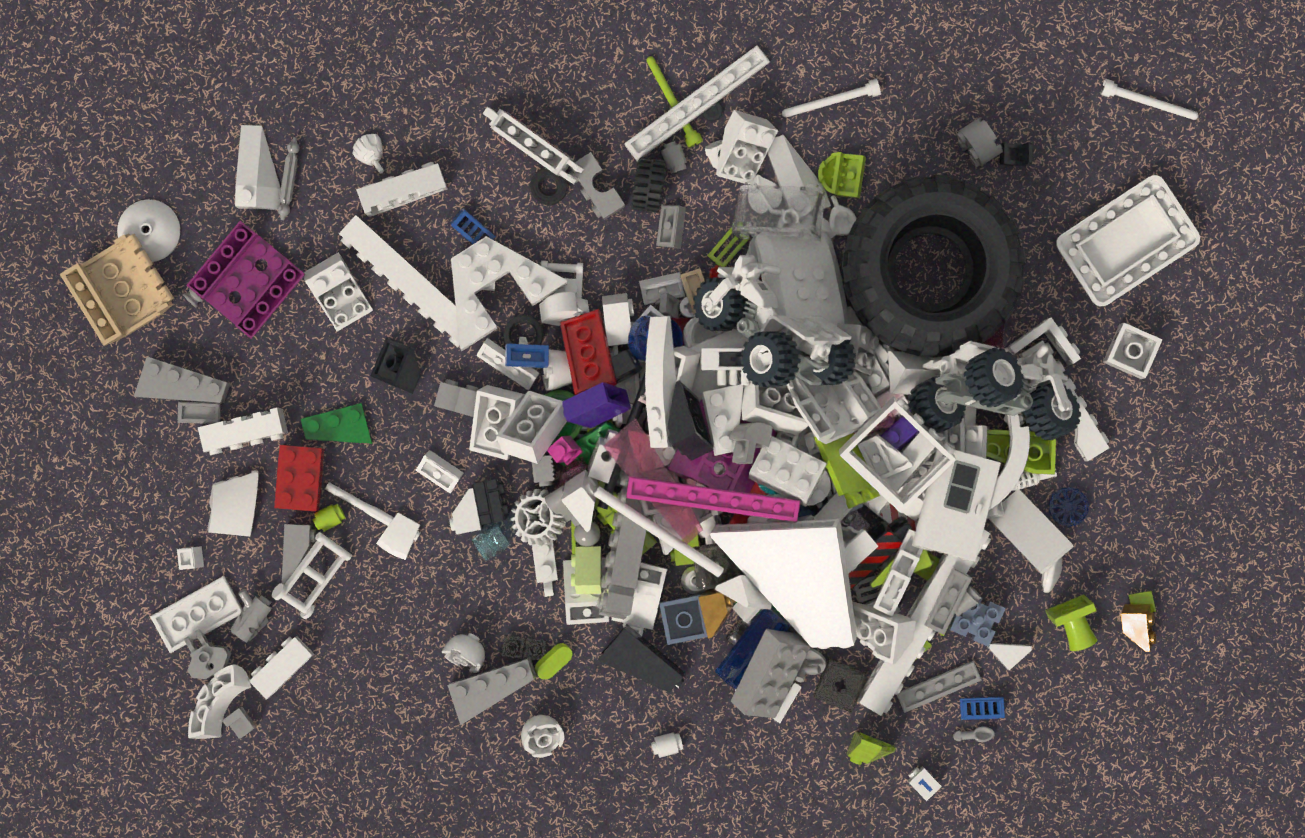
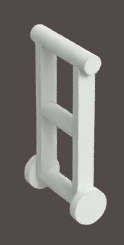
[272,532,352,619]

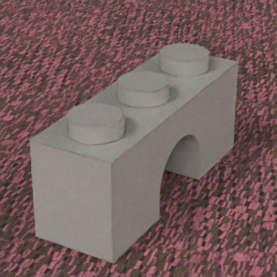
[569,152,625,220]

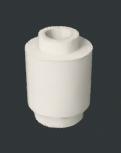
[651,732,683,758]

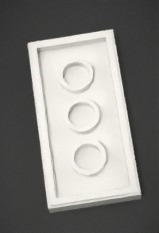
[989,490,1074,574]
[150,576,244,653]

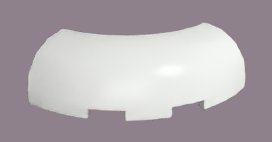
[188,664,251,739]

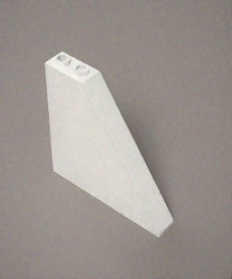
[710,519,857,649]

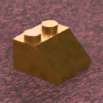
[698,589,736,638]

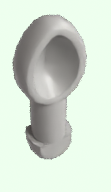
[953,726,995,742]

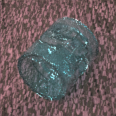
[472,523,511,562]

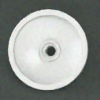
[117,200,180,262]

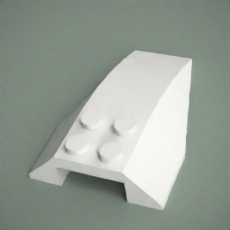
[787,372,882,444]

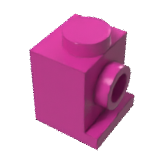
[547,436,583,465]

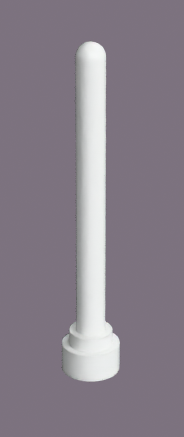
[782,79,881,117]
[1100,79,1199,120]

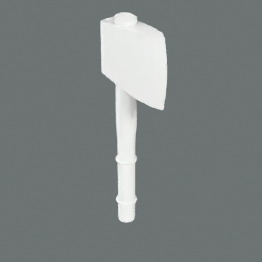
[325,482,421,560]

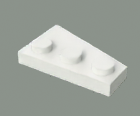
[701,384,743,456]

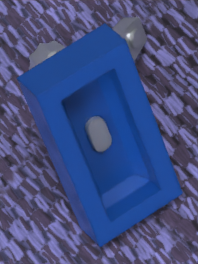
[505,337,549,368]

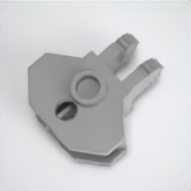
[184,629,231,679]

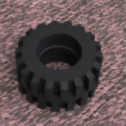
[632,157,667,213]

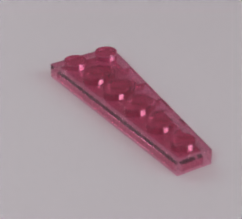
[602,419,703,544]

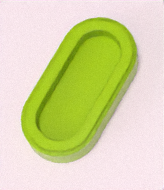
[535,643,572,679]

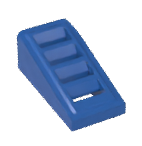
[449,208,496,244]
[960,696,1005,720]

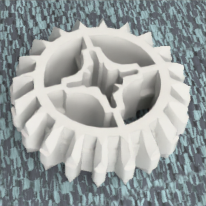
[510,489,566,546]

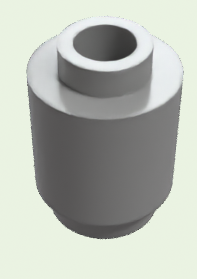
[661,141,687,174]

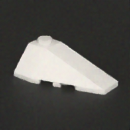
[235,125,281,210]
[767,135,831,217]
[852,601,916,664]

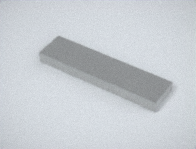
[897,661,982,713]

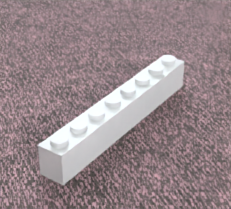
[339,215,460,347]

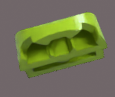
[818,152,866,198]

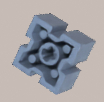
[948,598,1006,647]

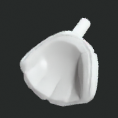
[352,134,384,174]
[829,195,857,236]

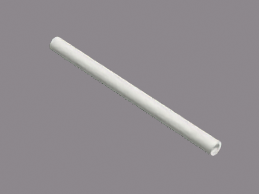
[594,486,724,577]

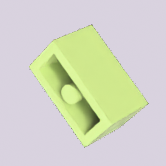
[571,546,602,594]

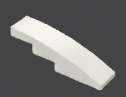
[873,529,923,617]

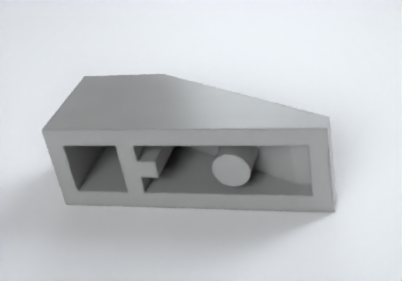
[282,524,316,584]

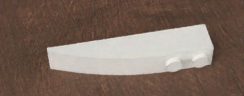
[645,316,677,448]

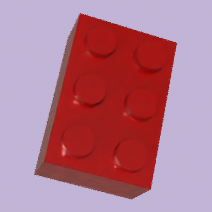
[274,445,324,511]

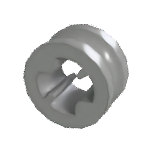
[183,288,204,308]

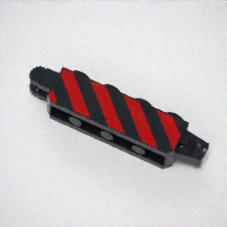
[848,516,912,591]

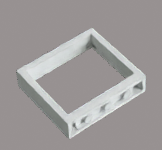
[839,396,956,513]

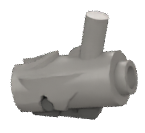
[230,589,272,643]

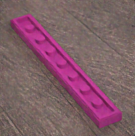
[626,476,800,522]

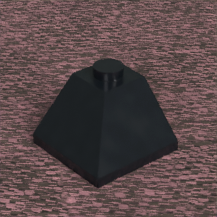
[370,338,421,394]

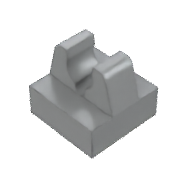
[655,293,679,318]

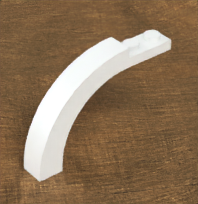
[975,413,1030,514]

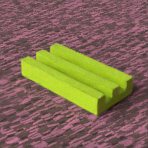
[707,224,750,267]

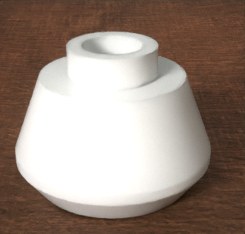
[681,566,710,595]

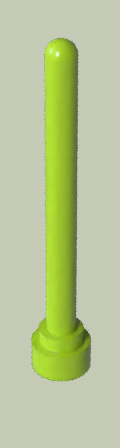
[646,56,703,148]

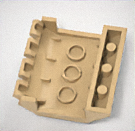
[60,234,174,346]

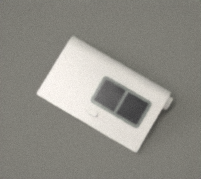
[912,443,1001,562]

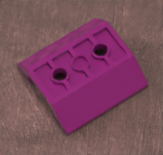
[186,221,305,339]
[667,398,777,493]

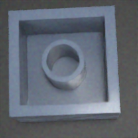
[659,594,708,645]

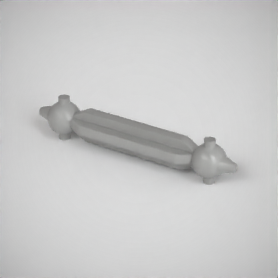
[278,137,300,221]

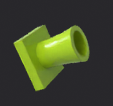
[1045,595,1098,651]

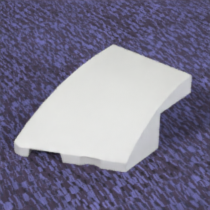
[208,470,258,537]

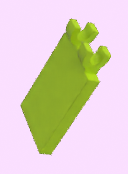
[814,432,880,509]

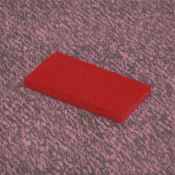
[560,309,617,395]

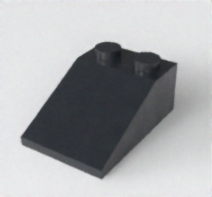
[667,380,714,461]

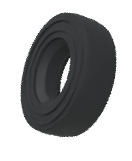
[530,168,568,205]

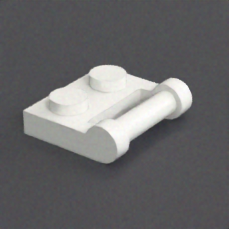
[541,261,583,299]

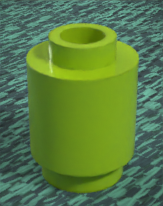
[313,504,346,532]

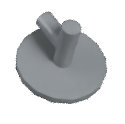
[795,648,826,682]

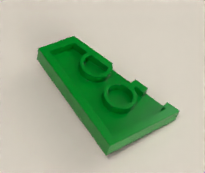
[301,403,373,444]

